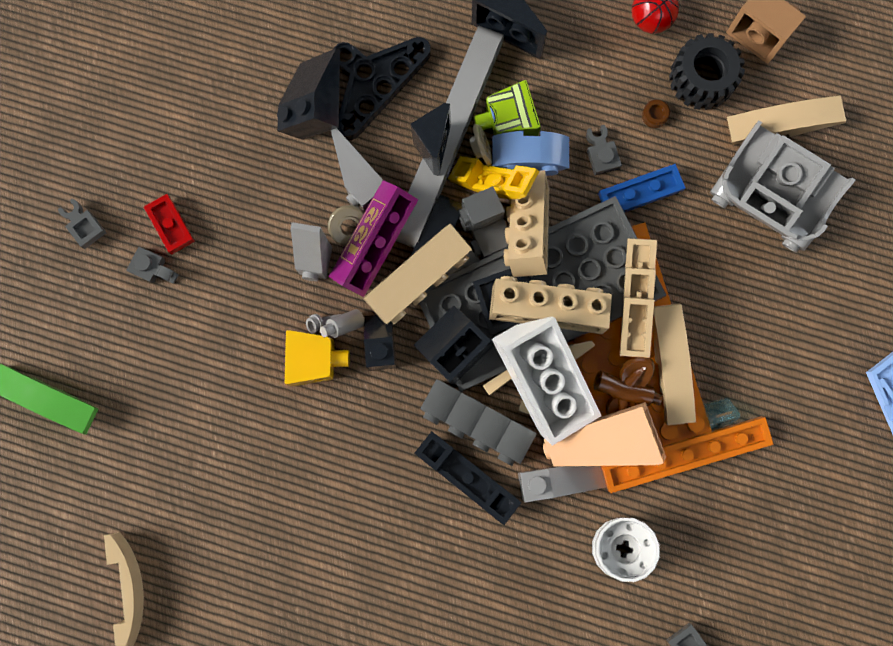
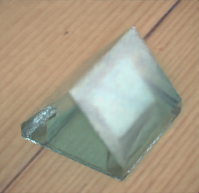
[703,398,740,429]

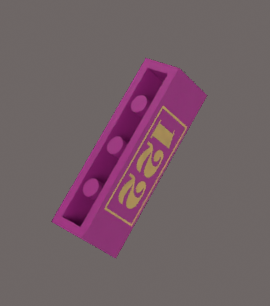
[329,180,419,297]

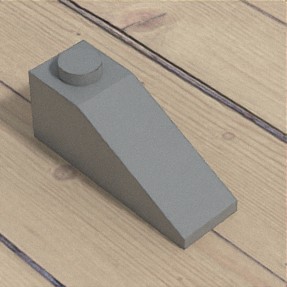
[331,128,383,211]
[291,222,332,281]
[518,466,606,502]

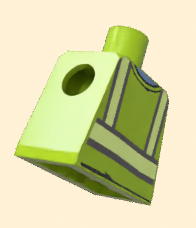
[473,80,541,136]

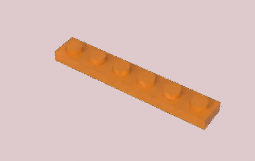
[601,416,774,493]

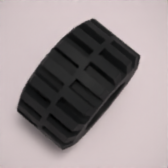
[669,33,745,110]

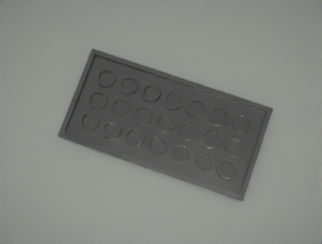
[419,196,666,392]

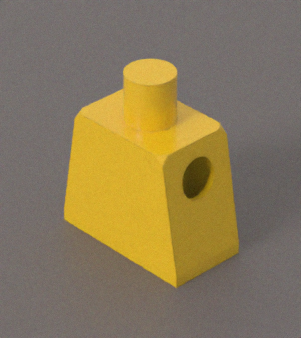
[285,330,350,386]

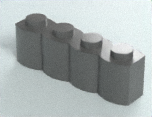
[420,379,536,466]

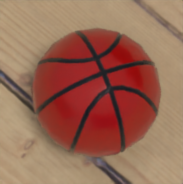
[631,0,679,34]

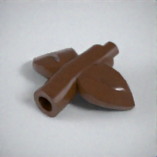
[593,358,663,415]

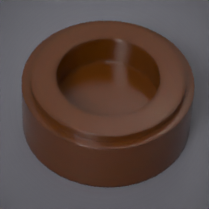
[642,100,670,128]

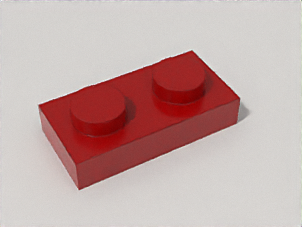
[143,194,195,255]

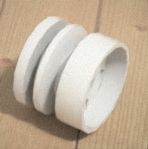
[592,518,659,582]

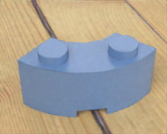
[492,131,569,176]

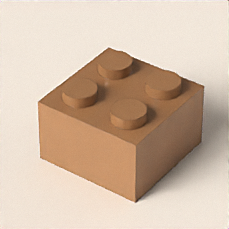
[726,0,806,64]

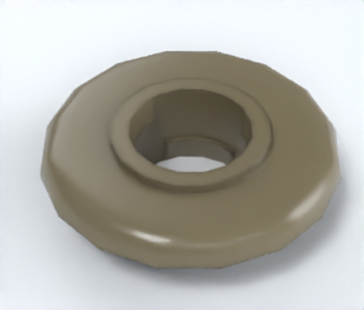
[470,124,492,166]
[328,205,365,246]

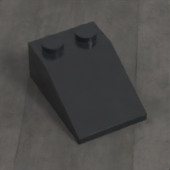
[471,0,547,59]
[277,48,340,140]

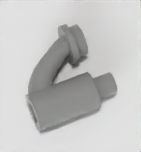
[306,309,364,338]

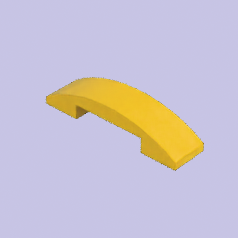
[448,156,539,199]

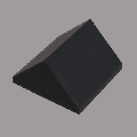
[410,103,451,176]

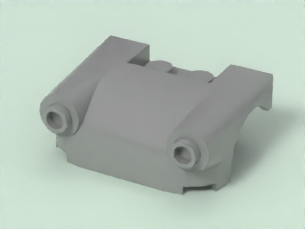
[710,121,856,253]

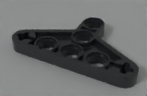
[334,37,431,141]

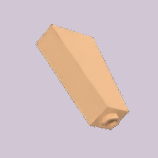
[543,402,666,466]

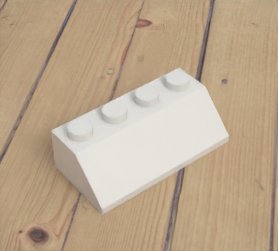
[492,317,601,446]

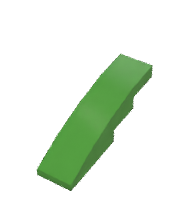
[0,364,98,435]

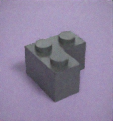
[459,186,509,259]

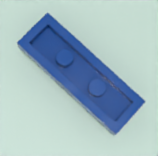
[598,164,685,213]

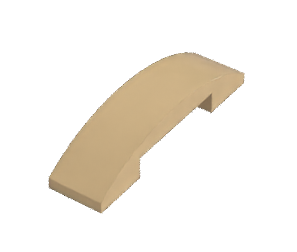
[104,533,144,646]

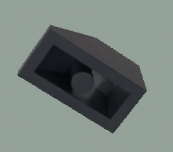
[364,315,397,371]

